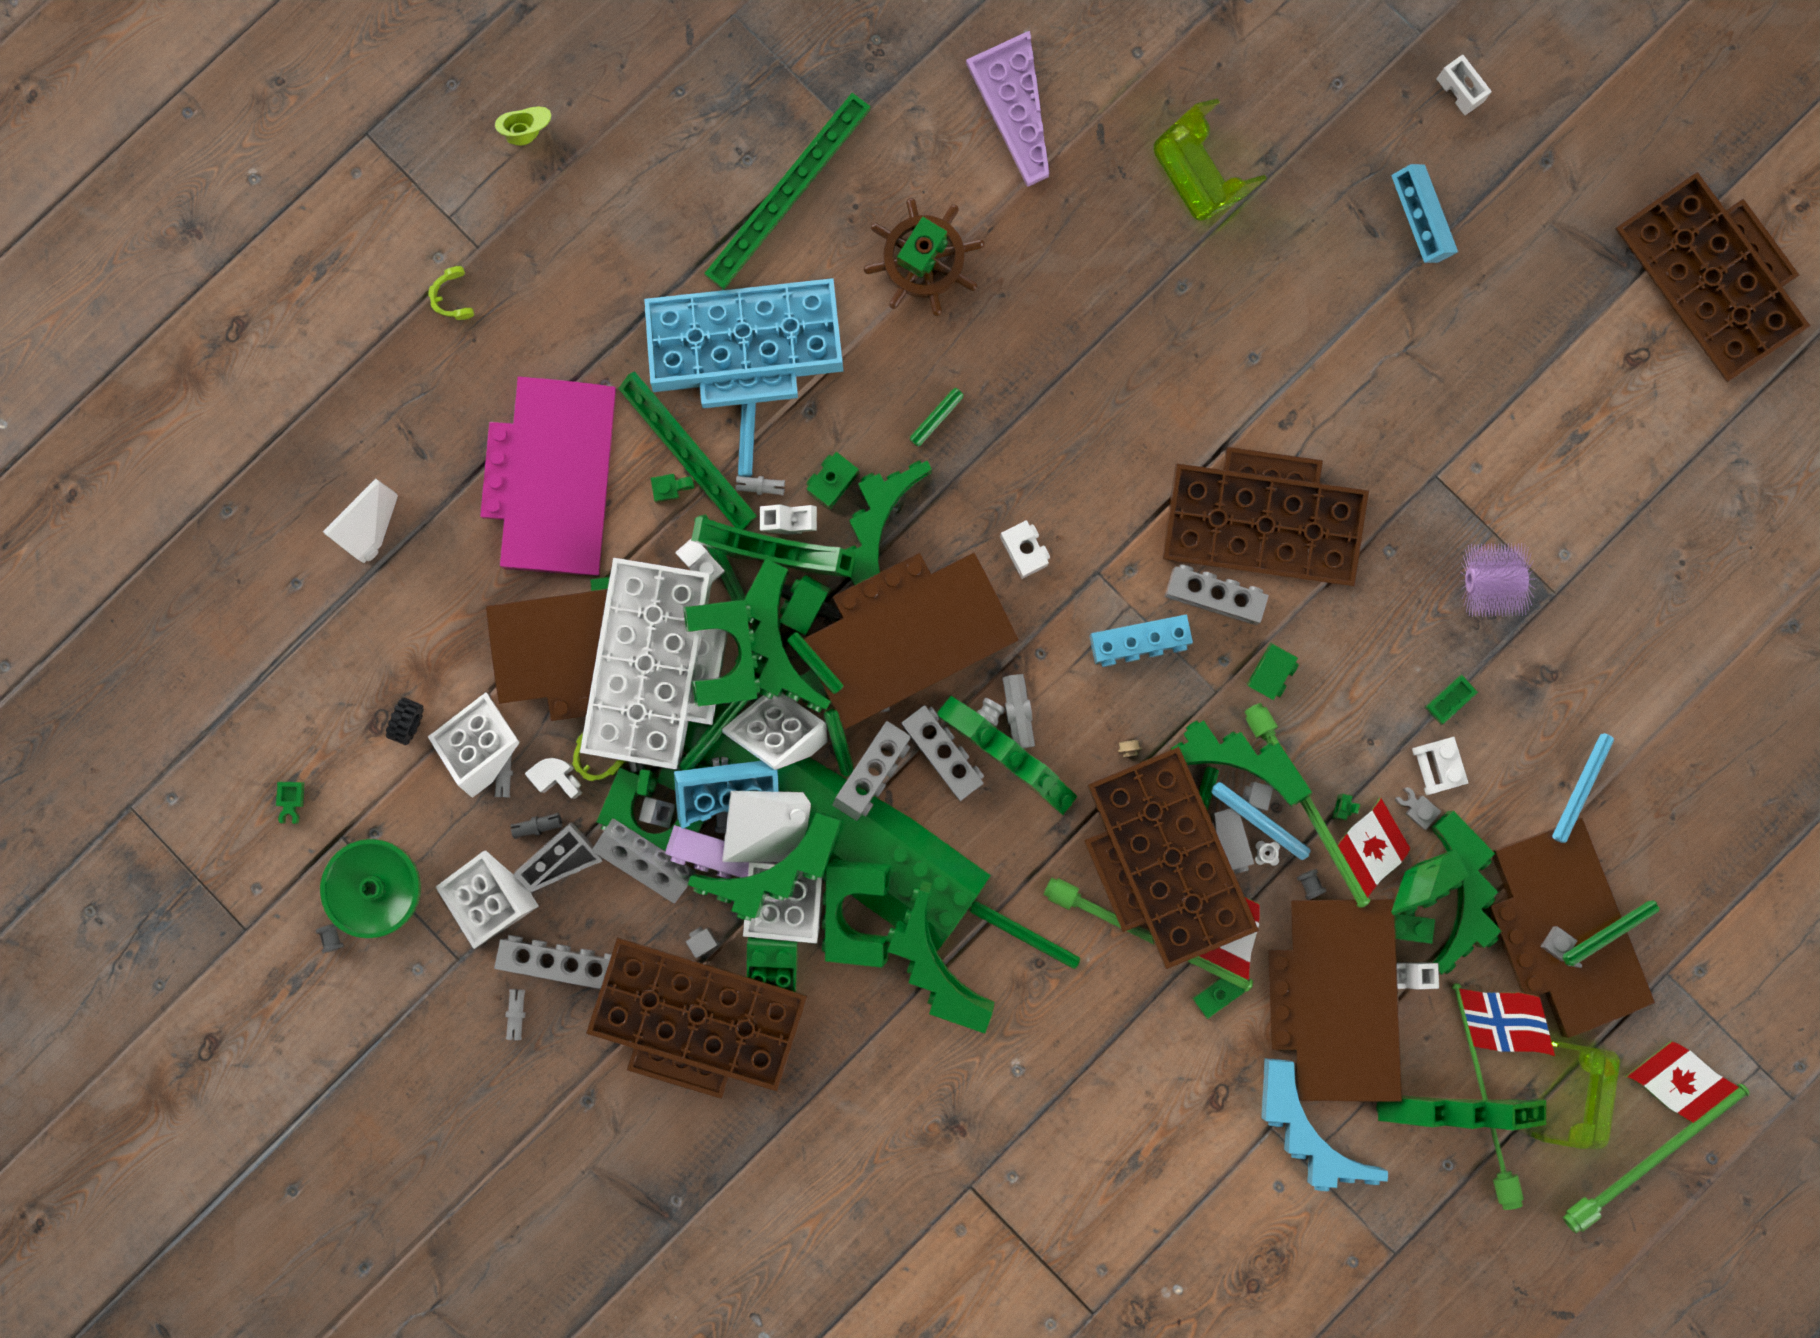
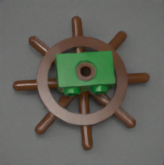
[864,198,984,316]

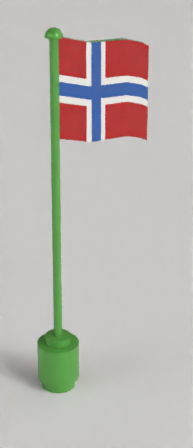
[1452,983,1555,1210]

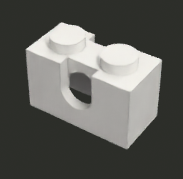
[1437,55,1492,115]
[1000,520,1050,579]

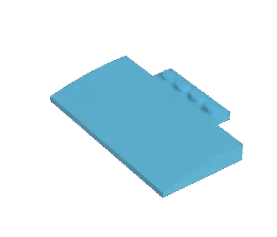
[644,278,844,408]

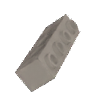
[1164,565,1269,626]
[901,705,984,801]
[832,721,911,821]
[591,818,696,904]

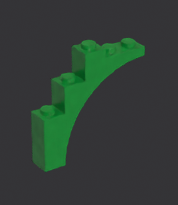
[845,460,932,586]
[691,517,856,577]
[744,559,831,713]
[937,696,1078,815]
[1170,720,1312,808]
[1430,810,1501,975]
[688,811,843,921]
[886,880,995,1034]

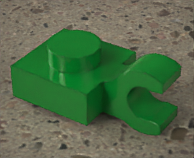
[651,474,695,503]
[1332,794,1361,820]

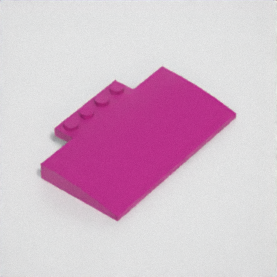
[480,377,616,576]

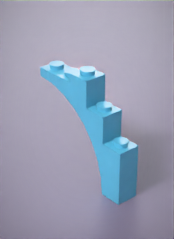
[1261,1058,1388,1191]

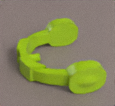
[428,266,474,320]
[572,733,627,781]

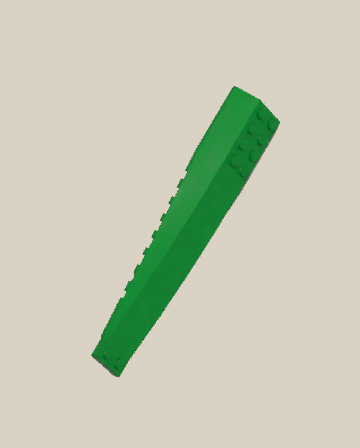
[683,704,991,951]

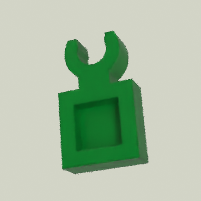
[276,782,305,824]

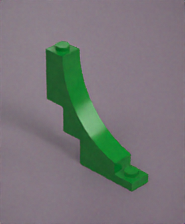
[1376,1095,1546,1131]

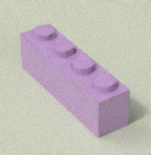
[665,825,769,878]

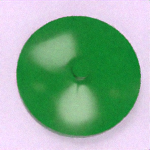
[320,839,421,938]

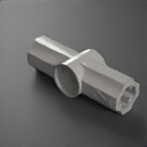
[1003,674,1035,749]

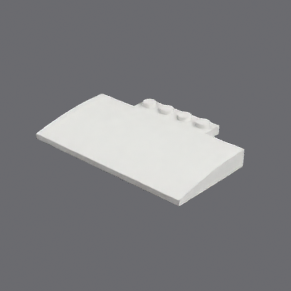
[580,558,728,769]

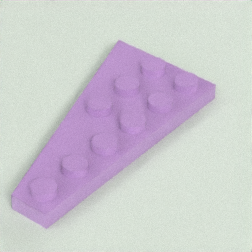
[966,31,1049,187]

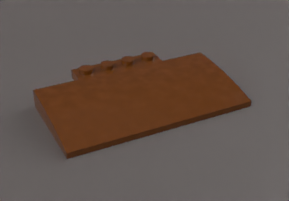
[1615,172,1811,382]
[1163,447,1369,586]
[804,552,1019,729]
[486,589,608,721]
[1084,747,1259,969]
[1489,818,1655,1038]
[1268,899,1402,1102]
[586,937,808,1099]

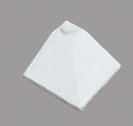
[323,479,398,563]
[428,692,520,798]
[722,693,828,770]
[722,791,811,862]
[436,850,539,949]
[743,862,825,943]

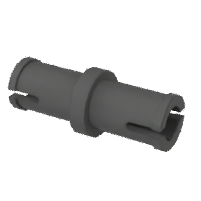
[510,812,563,839]

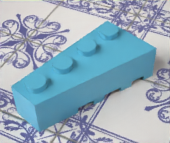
[674,761,779,829]

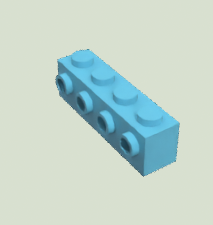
[1391,164,1458,263]
[1089,614,1193,667]

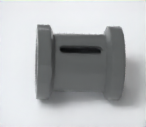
[1296,869,1327,900]
[316,924,344,954]

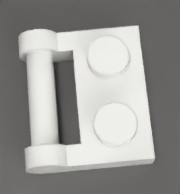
[1412,737,1468,795]

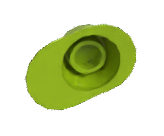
[495,106,552,146]

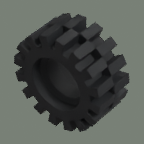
[386,698,424,745]

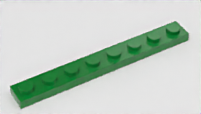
[618,371,757,530]

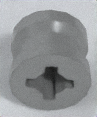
[977,698,1006,726]

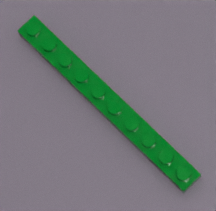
[704,93,871,290]

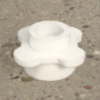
[1255,841,1280,866]

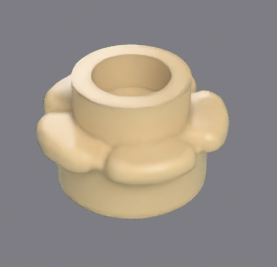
[1118,740,1142,757]

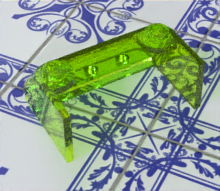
[1153,98,1267,221]
[1531,1039,1620,1149]

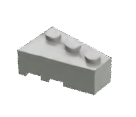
[513,822,604,893]

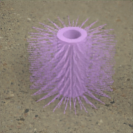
[1460,543,1535,617]

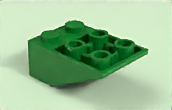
[1391,849,1469,915]
[746,937,798,992]

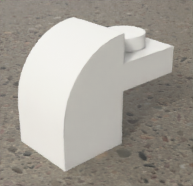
[760,505,817,534]
[675,538,725,583]
[525,758,582,799]
[1397,962,1439,989]

